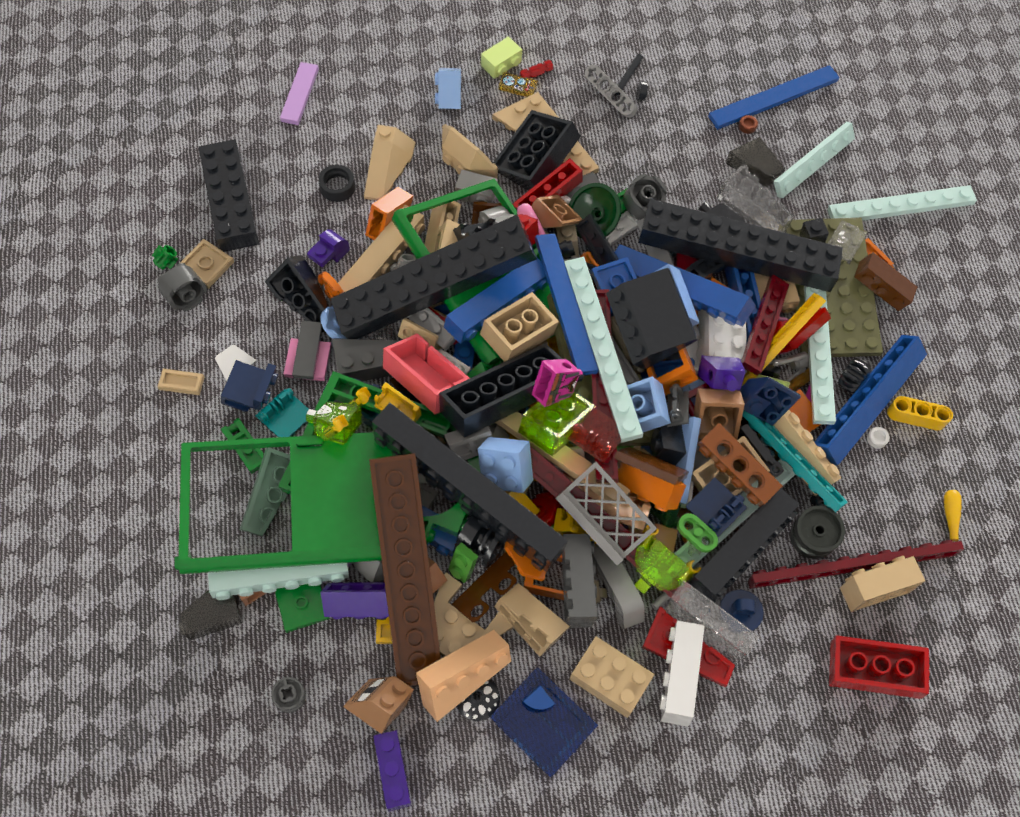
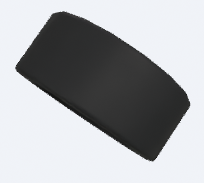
[318,164,355,202]

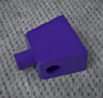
[697,355,745,391]

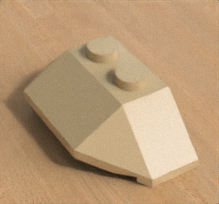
[442,124,498,179]

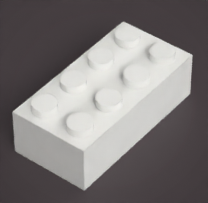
[698,309,747,374]

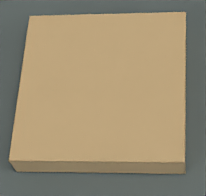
[180,239,234,289]

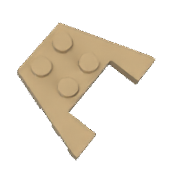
[434,572,513,657]

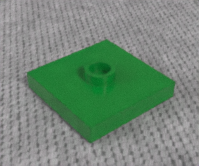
[275,584,330,633]

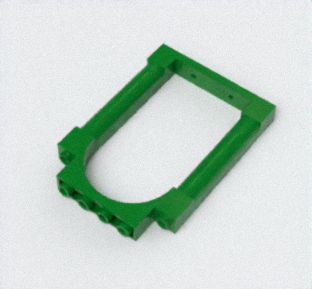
[278,371,481,544]

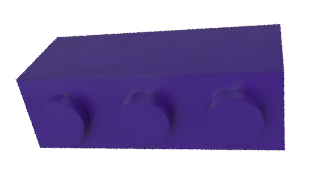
[320,582,389,619]
[373,730,412,812]

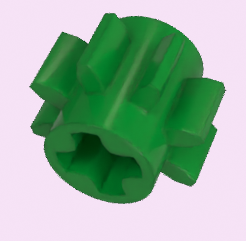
[152,245,178,269]

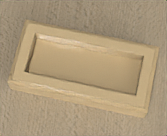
[158,369,205,395]

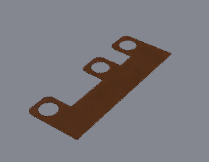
[452,552,517,623]

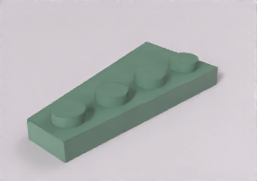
[239,448,290,536]

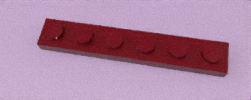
[741,274,790,376]

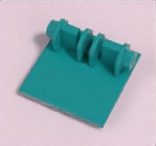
[255,388,312,437]

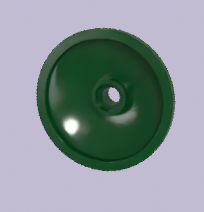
[569,183,622,238]

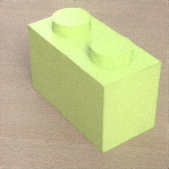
[481,36,522,79]

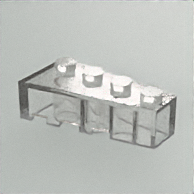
[716,163,794,233]

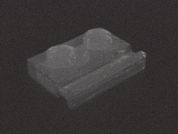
[828,220,867,265]

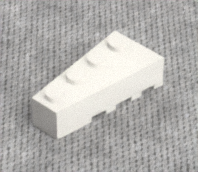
[660,621,705,727]

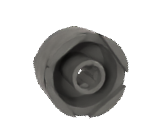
[622,174,667,220]
[158,263,207,311]

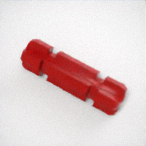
[520,60,553,80]

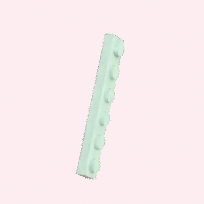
[773,122,855,198]

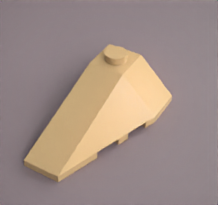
[364,125,416,201]

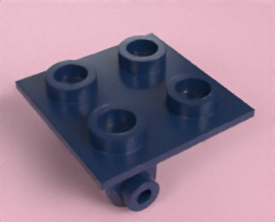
[685,477,747,537]

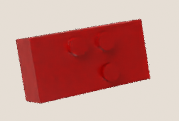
[829,635,929,699]

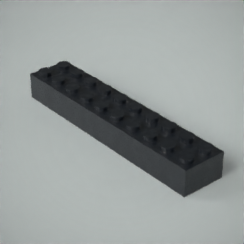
[638,198,843,292]
[330,215,537,339]
[372,403,568,572]

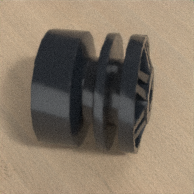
[454,514,505,568]

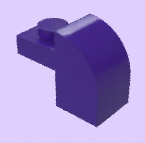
[307,230,350,268]

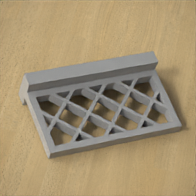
[556,462,657,565]

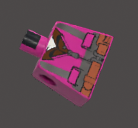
[531,359,583,407]

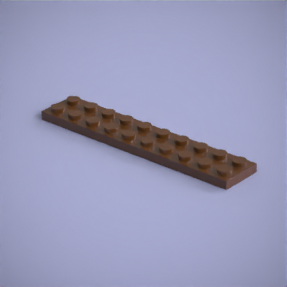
[369,453,441,686]

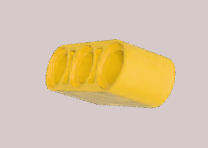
[887,396,953,431]

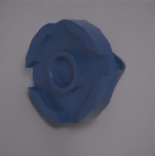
[718,589,764,635]

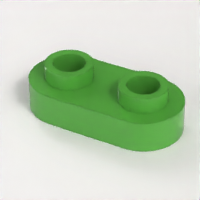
[677,513,718,553]

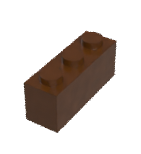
[854,252,917,311]

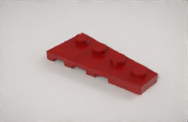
[642,606,735,687]

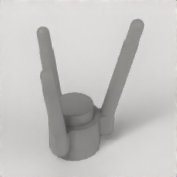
[769,352,809,382]

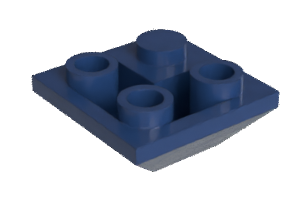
[739,377,801,426]

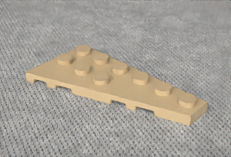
[492,92,599,176]

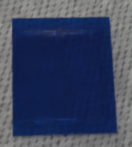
[490,667,598,778]

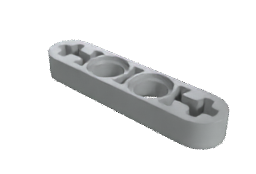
[585,65,637,118]

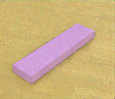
[280,62,319,125]

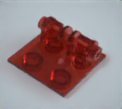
[568,407,621,463]

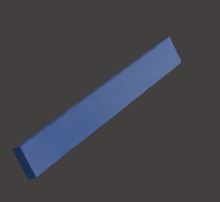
[708,65,840,130]
[535,234,599,375]

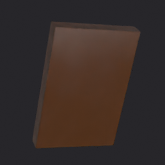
[614,446,689,485]

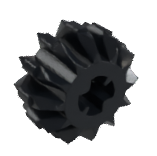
[838,358,871,393]

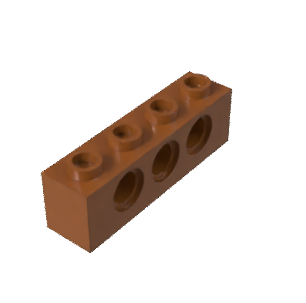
[697,423,783,507]

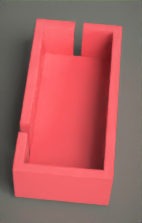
[383,334,470,414]

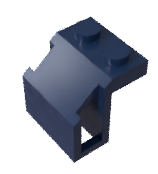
[221,360,279,412]

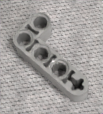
[592,544,645,630]

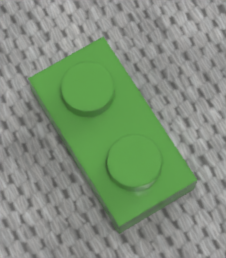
[448,542,479,584]

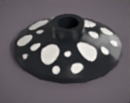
[456,679,500,722]

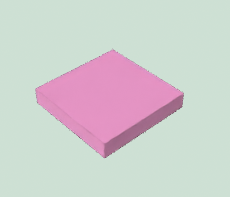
[283,338,332,381]

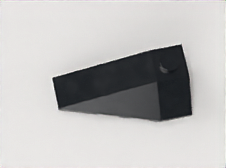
[264,255,329,333]
[650,395,686,466]

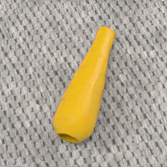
[944,490,962,541]

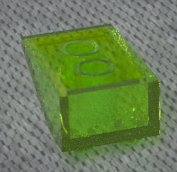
[518,392,596,457]

